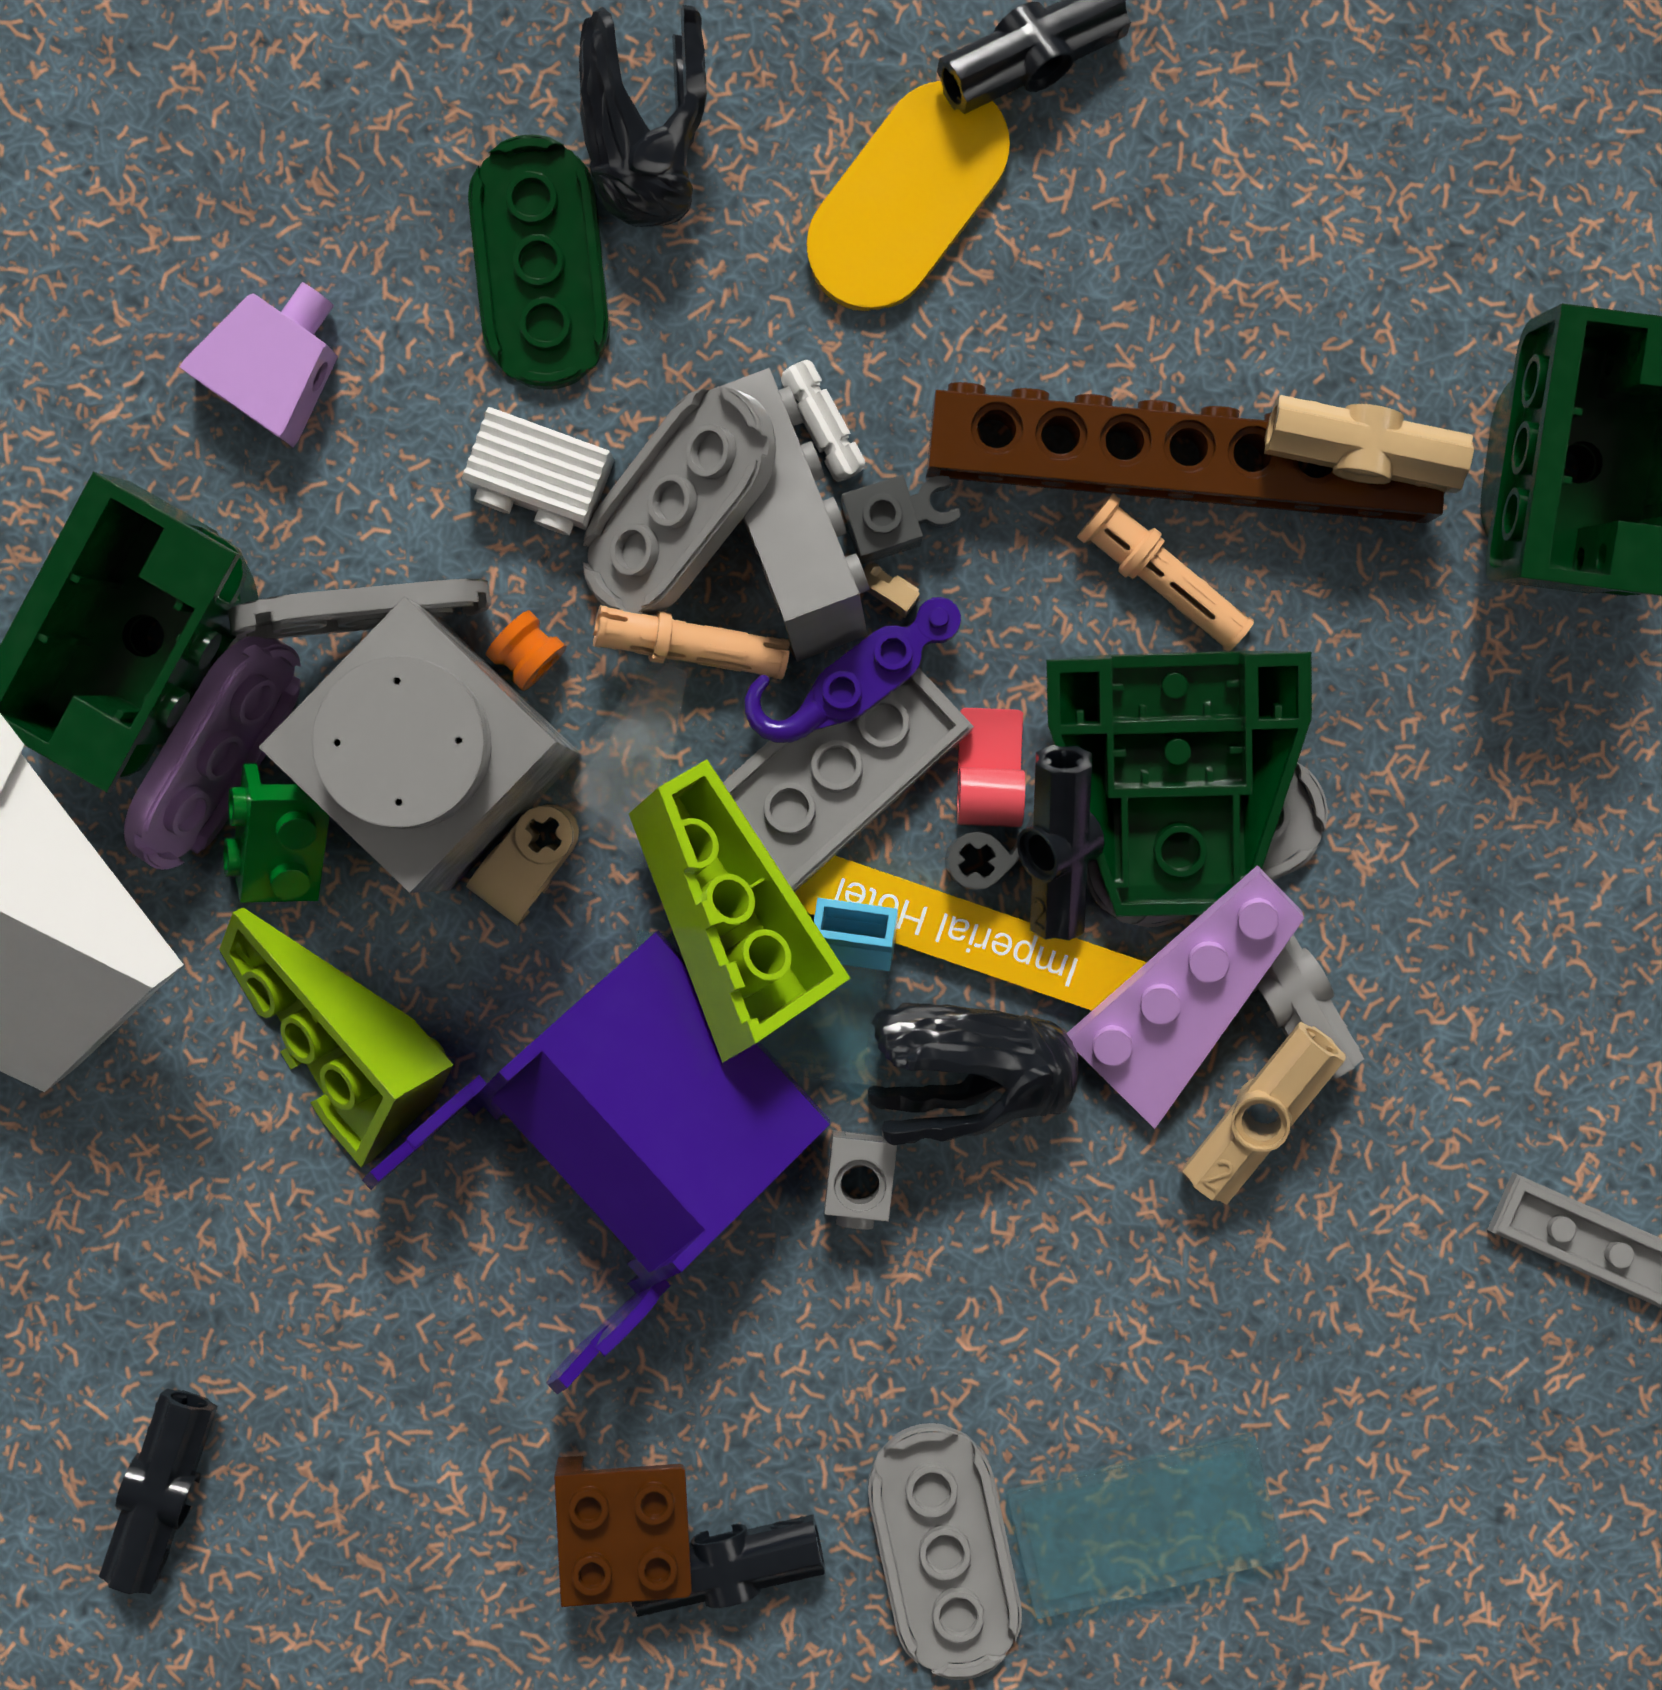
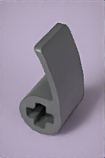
[945,811,1034,890]

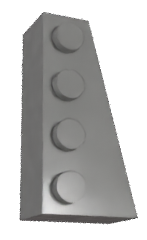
[717,368,870,662]

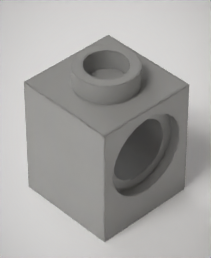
[824,1130,897,1230]

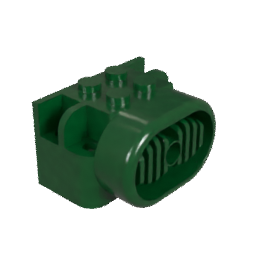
[1480,303,1662,597]
[0,471,258,793]

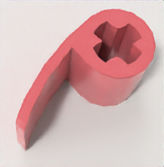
[957,708,1025,827]

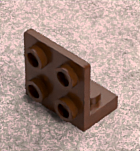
[554,1456,692,1607]

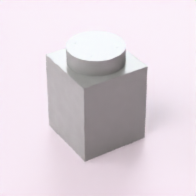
[259,596,582,893]

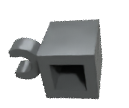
[841,475,961,565]

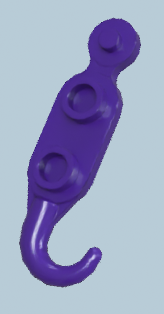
[744,597,961,743]

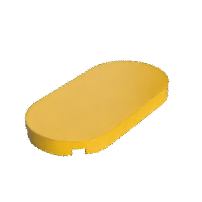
[807,81,1010,311]

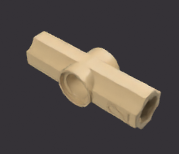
[1264,395,1474,493]
[1182,1022,1346,1205]

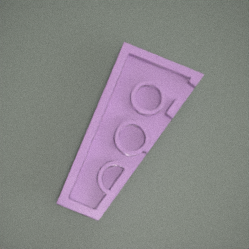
[1067,865,1304,1129]

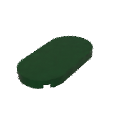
[468,134,610,390]

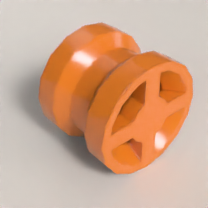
[485,610,567,691]

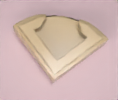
[863,564,920,618]

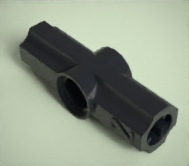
[937,0,1131,114]
[1017,745,1105,941]
[99,1389,218,1594]
[631,1515,825,1617]

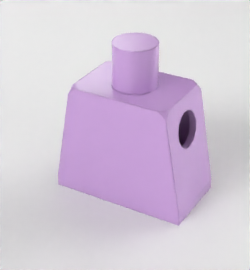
[179,282,338,448]

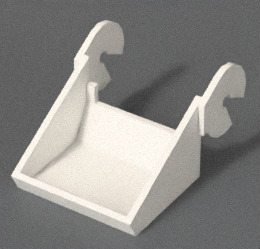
[0,713,184,1092]

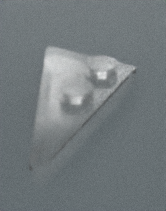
[550,618,691,869]

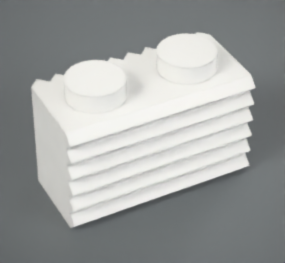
[462,407,615,535]

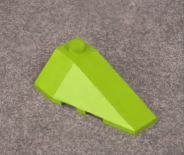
[219,907,453,1168]

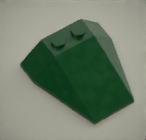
[1046,651,1312,917]

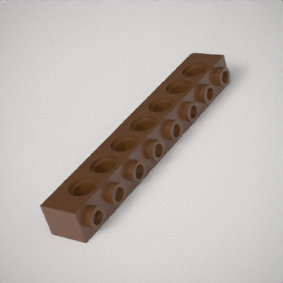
[926,382,1445,523]

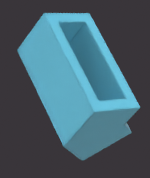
[814,898,898,971]

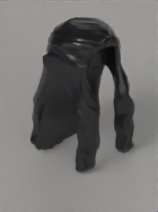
[579,5,707,227]
[868,1003,1079,1145]

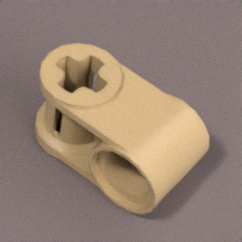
[466,804,579,926]

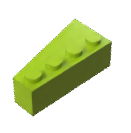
[629,759,851,1063]

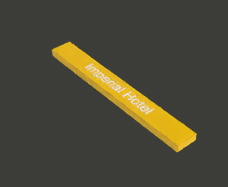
[795,855,1147,1011]

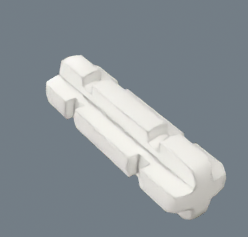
[781,360,865,482]

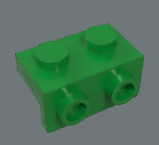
[223,763,330,903]

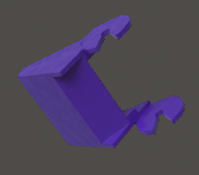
[362,930,830,1394]

